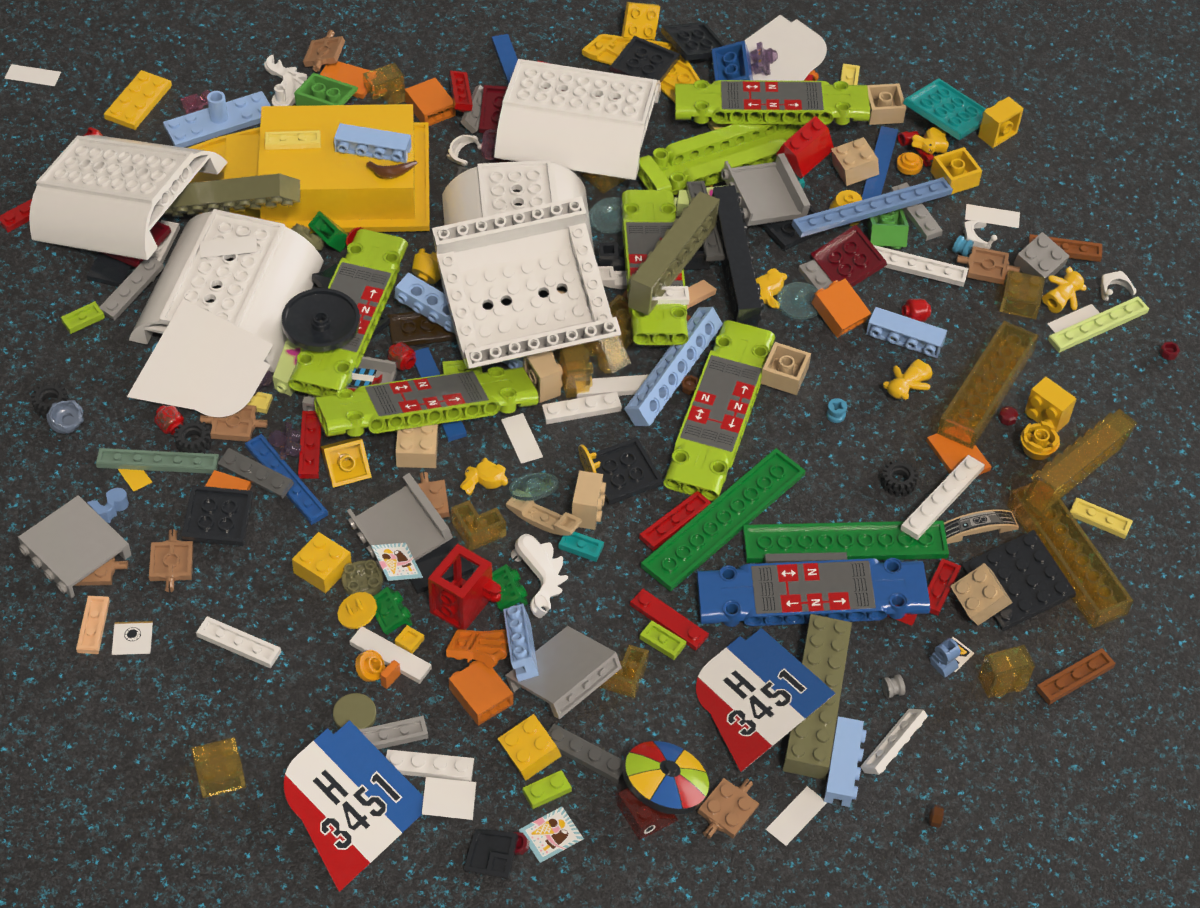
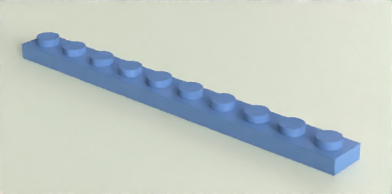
[791,177,953,237]

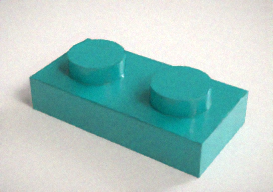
[559,531,604,562]

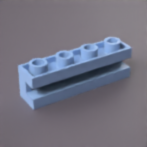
[334,123,412,163]
[866,307,947,358]
[503,604,539,682]
[824,716,867,807]

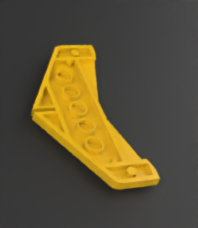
[582,34,700,103]

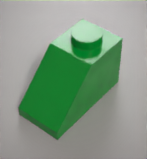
[308,211,348,252]

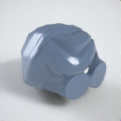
[47,400,84,434]

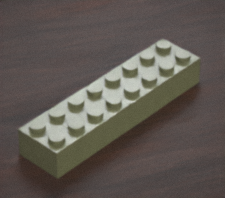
[164,173,300,217]
[627,191,720,315]
[783,614,852,780]

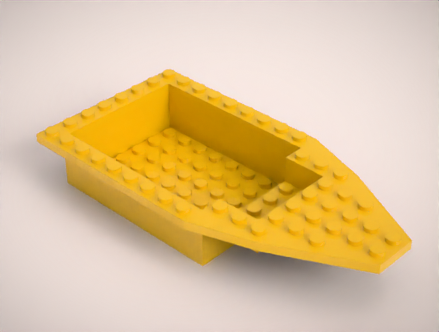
[188,104,430,233]

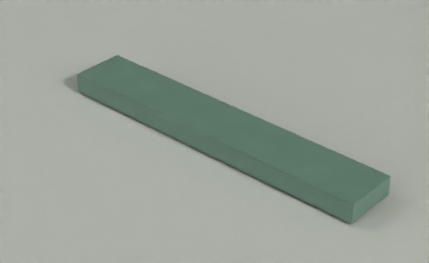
[96,448,219,474]

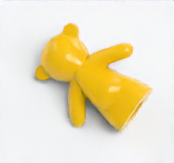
[1042,267,1086,313]
[883,359,932,400]

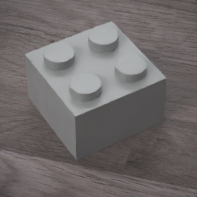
[1014,232,1069,288]

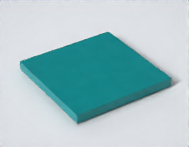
[903,78,986,140]

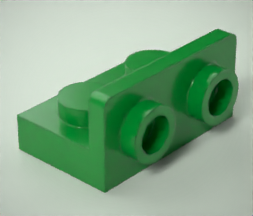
[492,564,528,612]
[373,587,413,635]

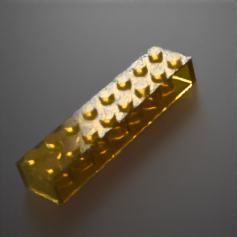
[937,321,1039,449]
[1021,409,1138,516]
[1007,478,1133,628]

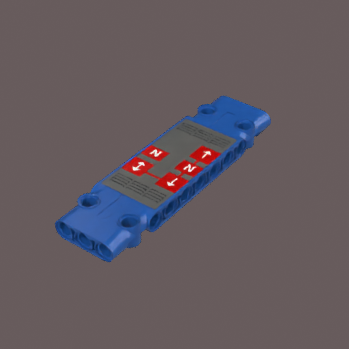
[697,558,930,627]

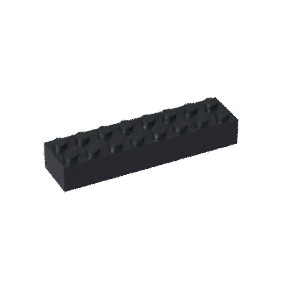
[712,185,764,328]

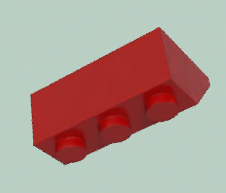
[776,116,834,179]

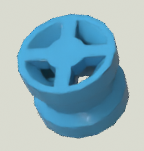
[952,235,974,257]
[826,398,847,423]

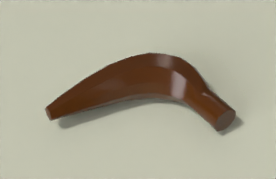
[366,160,417,179]

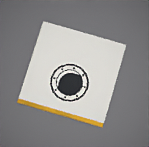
[112,621,153,655]

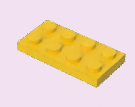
[104,70,172,130]

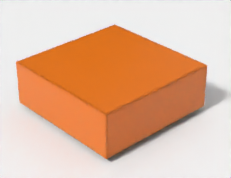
[380,660,401,689]

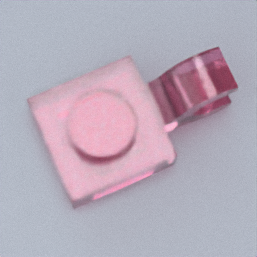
[180,90,210,114]

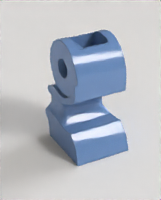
[87,488,129,523]
[929,638,961,678]

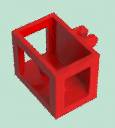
[428,543,501,630]

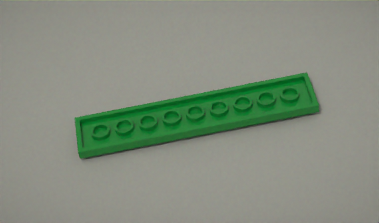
[641,448,806,592]
[743,521,949,563]

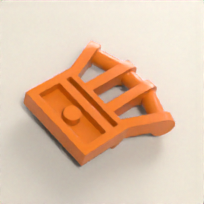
[446,629,509,668]

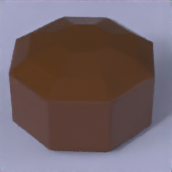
[680,375,699,395]
[929,804,944,828]

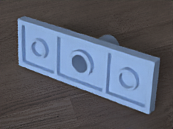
[163,91,271,148]

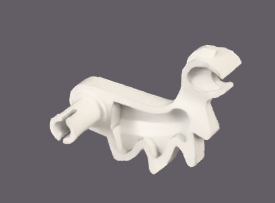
[264,55,307,106]
[511,534,568,618]

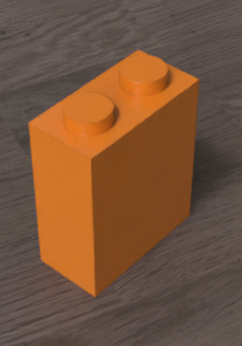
[405,78,456,126]
[811,279,871,338]
[449,660,513,726]

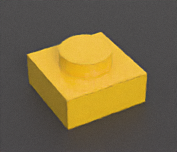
[395,625,424,654]

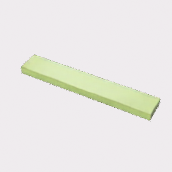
[1048,296,1149,353]

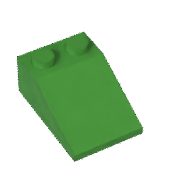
[294,73,358,106]
[867,209,909,249]

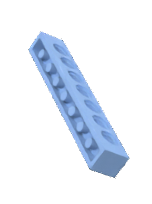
[394,272,523,369]
[624,307,723,426]

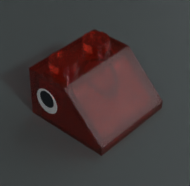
[617,788,678,840]

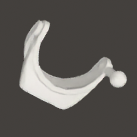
[447,135,483,166]
[963,220,997,249]
[1101,271,1136,301]

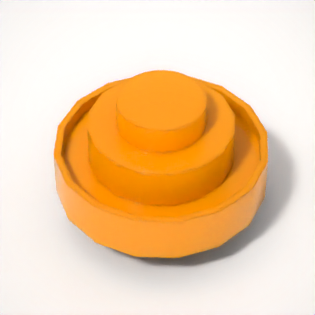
[897,152,923,175]
[355,650,385,682]

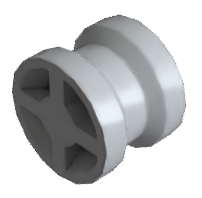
[882,674,905,699]

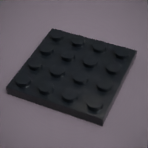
[962,530,1076,631]

